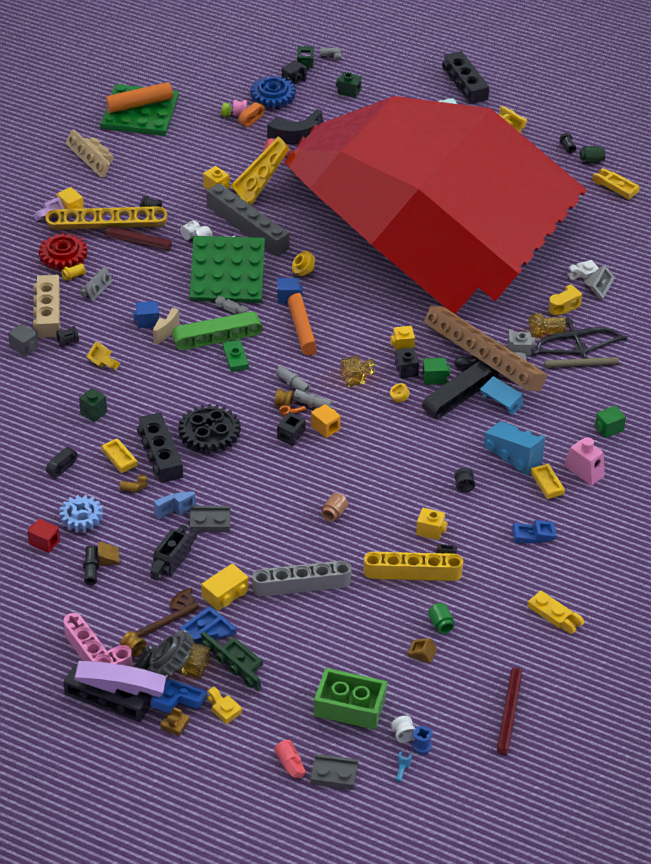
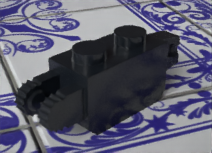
[150,524,198,581]

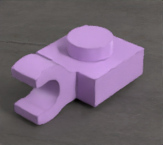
[33,197,65,221]

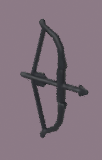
[532,317,628,359]

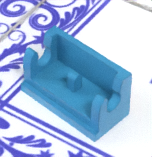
[480,376,523,415]

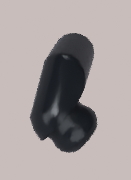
[454,355,480,370]

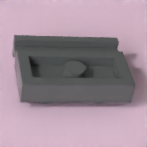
[190,506,230,532]
[310,754,358,790]

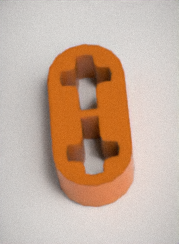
[238,102,265,127]

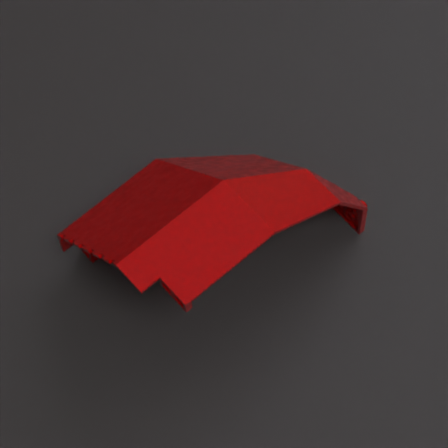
[284,96,587,314]

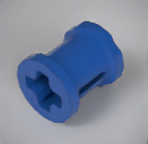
[412,726,433,754]

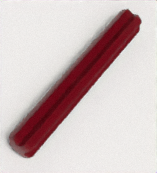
[105,226,172,250]

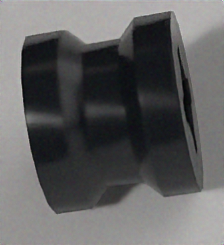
[454,468,475,492]

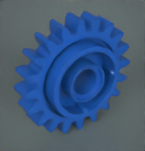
[250,75,296,109]

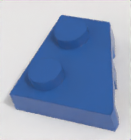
[179,606,237,645]

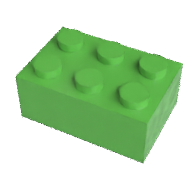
[314,668,387,730]

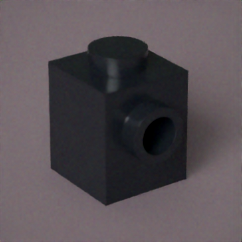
[395,347,419,379]

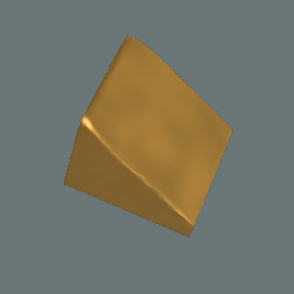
[98,542,120,566]
[407,638,437,663]

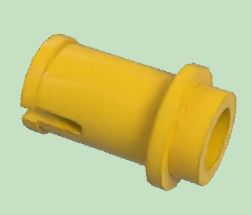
[61,263,86,281]

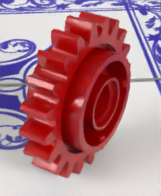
[38,233,88,271]

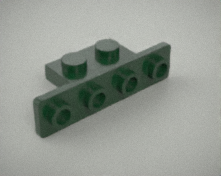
[200,631,263,692]

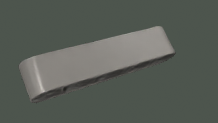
[252,561,351,596]

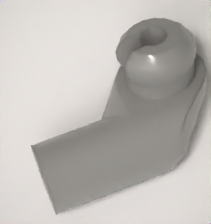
[320,48,342,60]

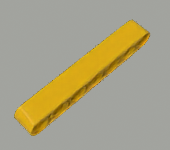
[46,207,167,230]

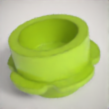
[220,102,232,118]

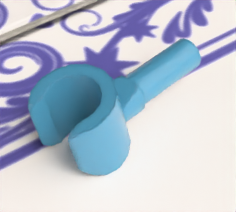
[396,751,411,782]

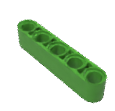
[171,312,263,350]

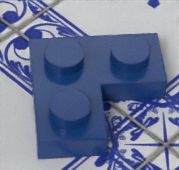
[150,679,207,713]

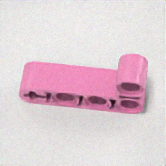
[64,613,132,667]

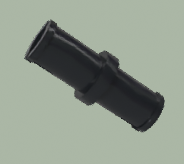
[83,545,99,585]

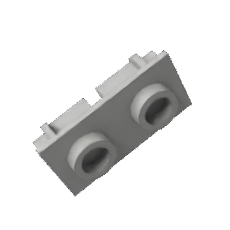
[80,266,113,301]

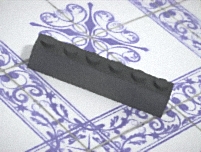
[206,183,289,257]

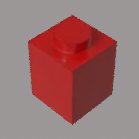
[27,519,60,553]

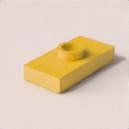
[101,438,138,473]
[531,463,565,499]

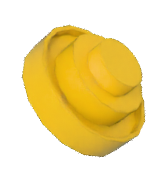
[292,251,315,276]

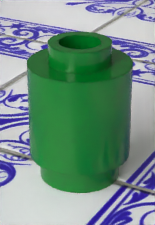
[428,603,454,634]

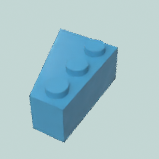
[484,421,545,475]

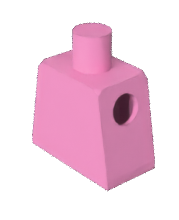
[564,437,605,486]

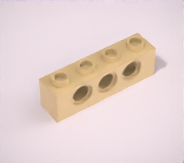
[33,275,60,338]

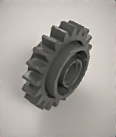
[147,630,194,678]

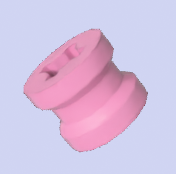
[233,100,247,116]

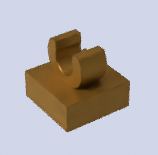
[160,707,190,737]

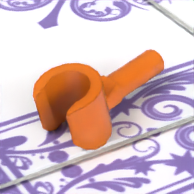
[279,405,306,418]

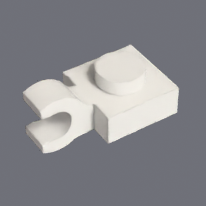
[567,260,599,280]

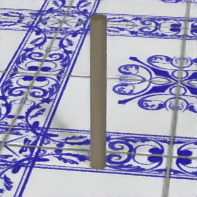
[544,357,619,368]

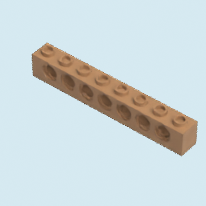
[424,306,548,391]

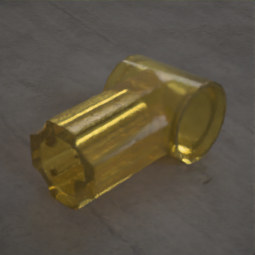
[528,313,566,337]

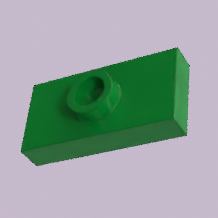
[222,340,249,372]

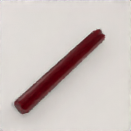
[497,667,522,755]

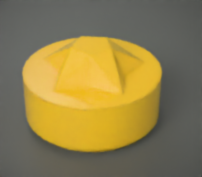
[390,383,410,402]

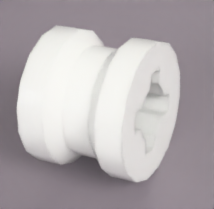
[391,716,416,743]

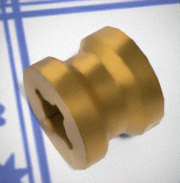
[274,388,294,409]
[120,631,147,657]

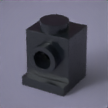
[281,60,307,85]
[277,412,306,446]

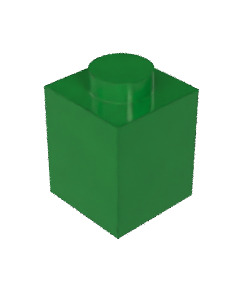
[422,358,450,385]
[594,405,626,438]

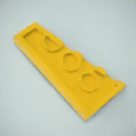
[231,136,290,206]

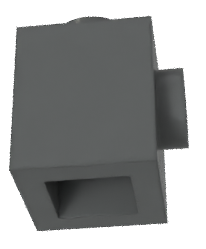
[8,324,38,357]

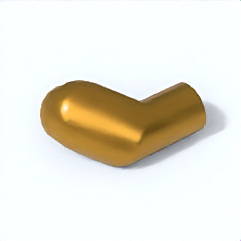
[120,475,148,492]

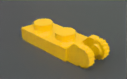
[592,168,640,199]
[527,590,585,634]

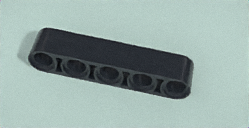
[422,360,499,419]

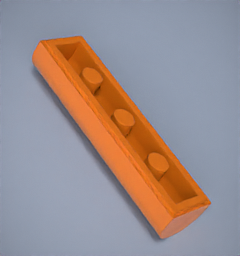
[106,82,173,113]
[288,293,317,356]

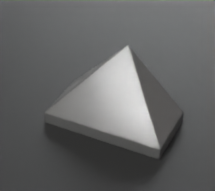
[583,264,615,300]

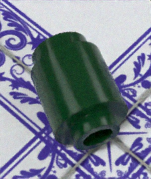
[580,146,605,163]

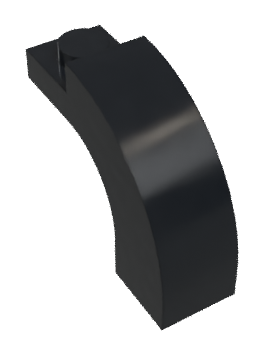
[267,109,324,144]

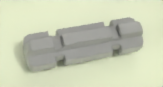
[215,296,248,314]

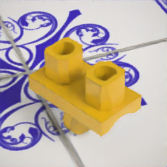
[499,106,527,133]

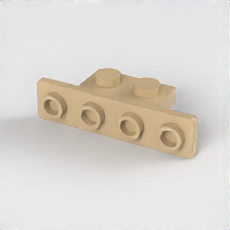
[66,130,114,178]

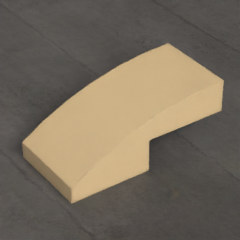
[153,308,179,344]

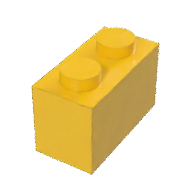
[201,563,249,611]

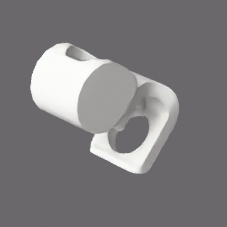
[180,220,212,240]

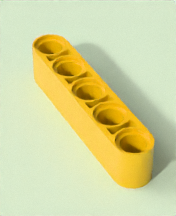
[363,552,463,581]

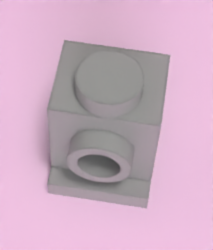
[507,329,535,356]

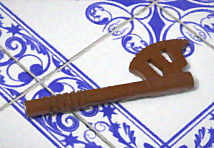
[136,588,199,638]

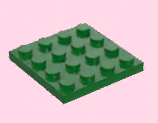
[100,84,179,136]
[190,236,265,303]

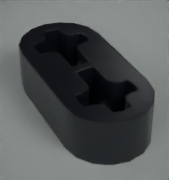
[46,447,78,478]

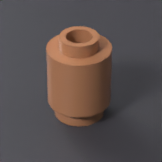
[321,493,348,522]

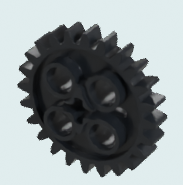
[178,404,241,454]

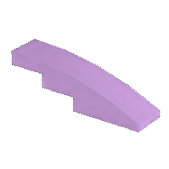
[74,661,166,697]

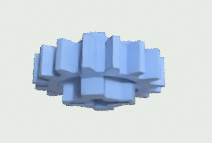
[59,495,103,532]

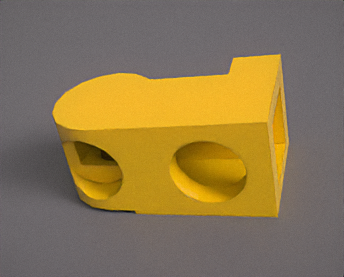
[548,284,582,316]

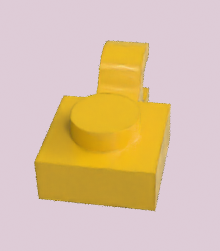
[86,341,120,370]
[207,686,242,724]

